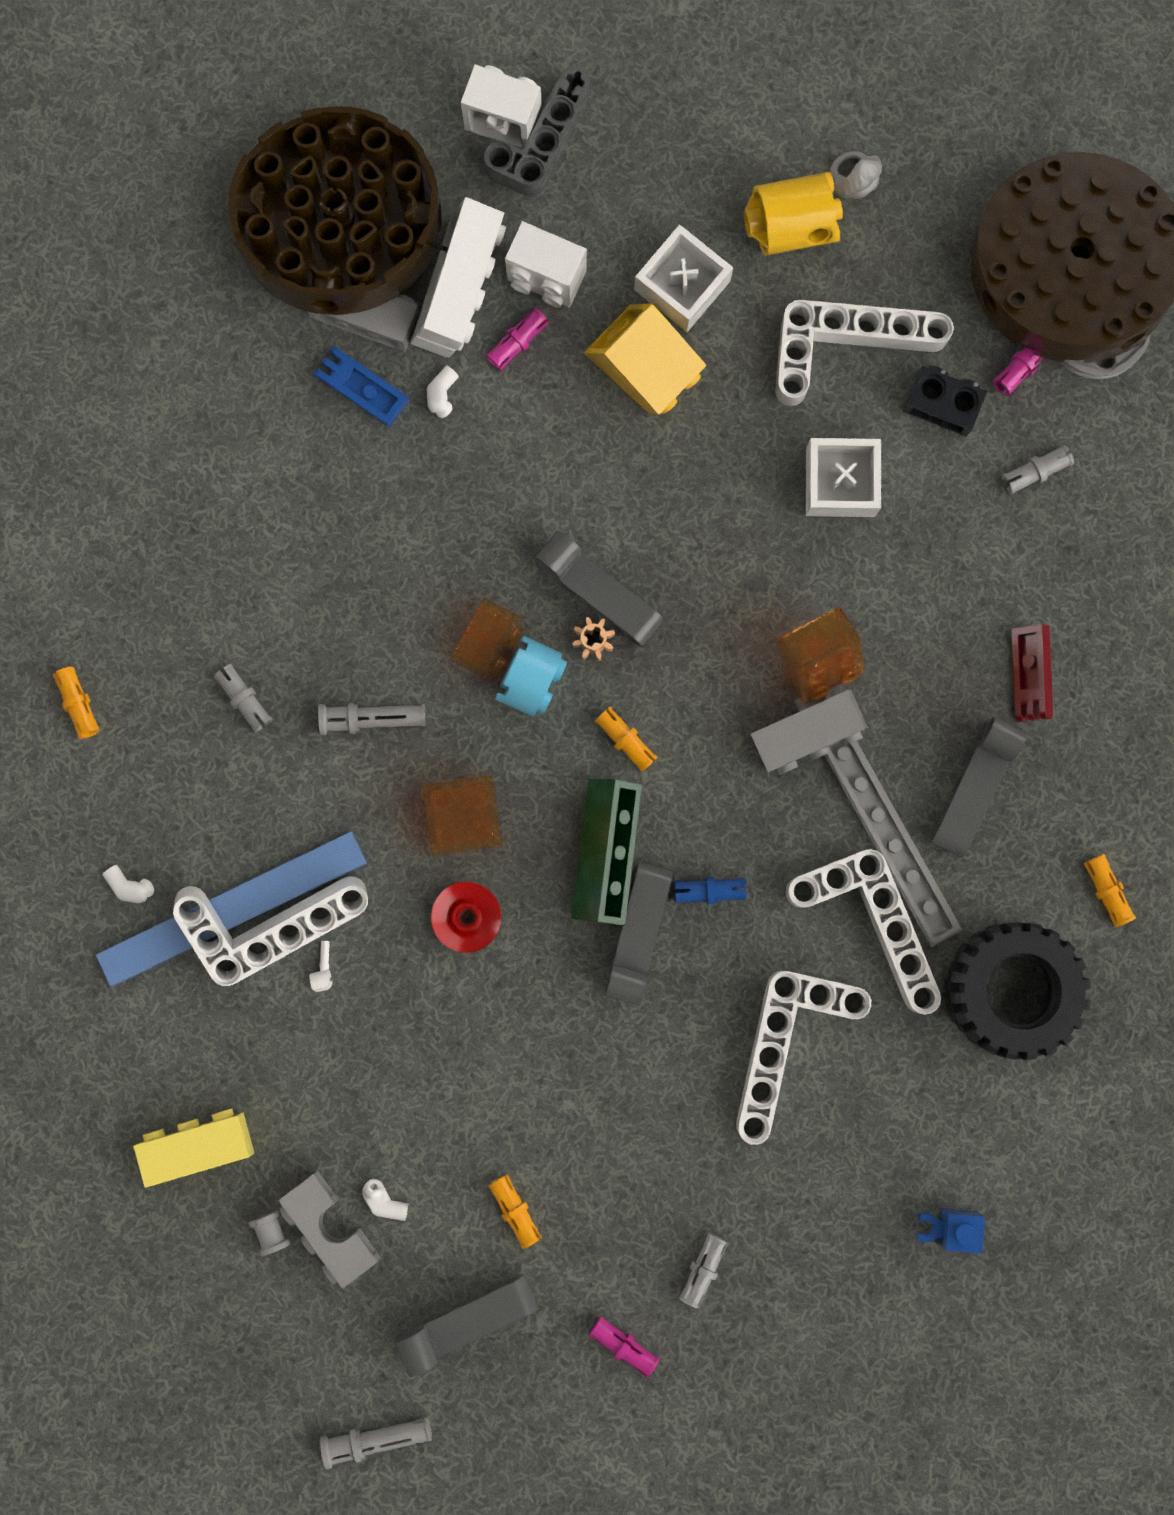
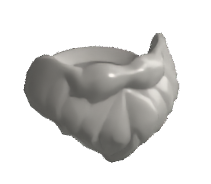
[830,151,882,199]

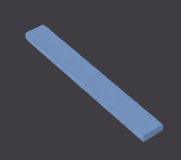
[96,831,367,987]

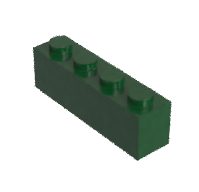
[571,779,642,926]

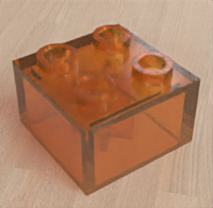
[777,606,864,704]
[422,775,504,857]

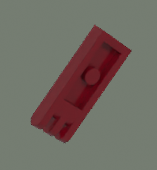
[1012,624,1053,722]

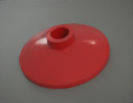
[431,882,502,953]

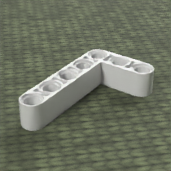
[775,300,954,406]
[785,849,941,1014]
[173,876,368,986]
[736,971,871,1145]

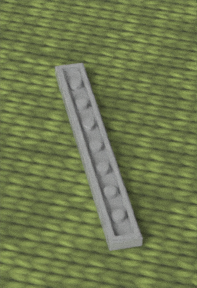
[794,685,962,947]

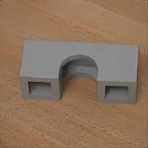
[278,1170,381,1289]

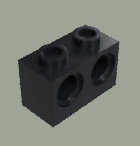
[903,366,987,437]

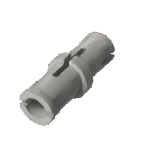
[1001,445,1074,495]
[213,664,273,733]
[679,1232,729,1309]

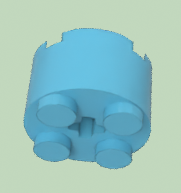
[495,636,567,717]

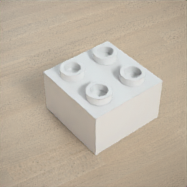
[461,65,542,149]
[505,221,587,308]
[634,224,733,332]
[806,438,881,517]

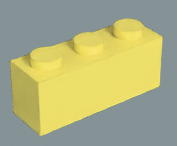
[134,1109,255,1188]

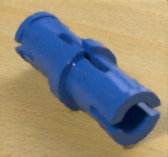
[674,877,746,905]

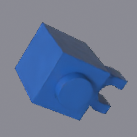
[916,1208,985,1254]

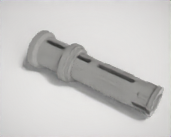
[318,702,426,735]
[320,1417,432,1470]

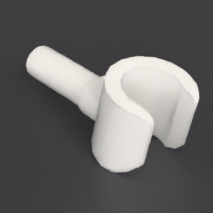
[309,941,332,992]

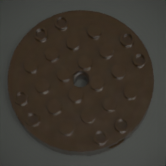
[228,106,442,315]
[971,152,1174,363]

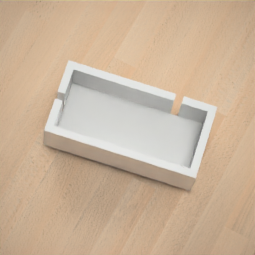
[410,197,506,358]

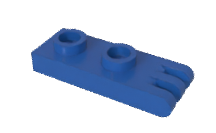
[313,346,409,428]

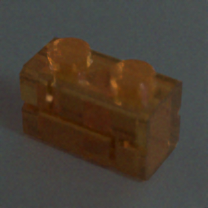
[450,598,524,682]

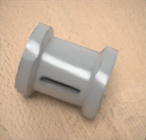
[248,1210,291,1257]

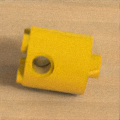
[744,172,843,256]

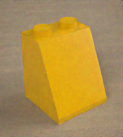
[584,303,707,415]

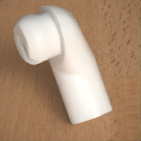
[427,365,459,418]
[102,865,154,903]
[362,1179,409,1221]

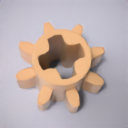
[572,617,615,661]

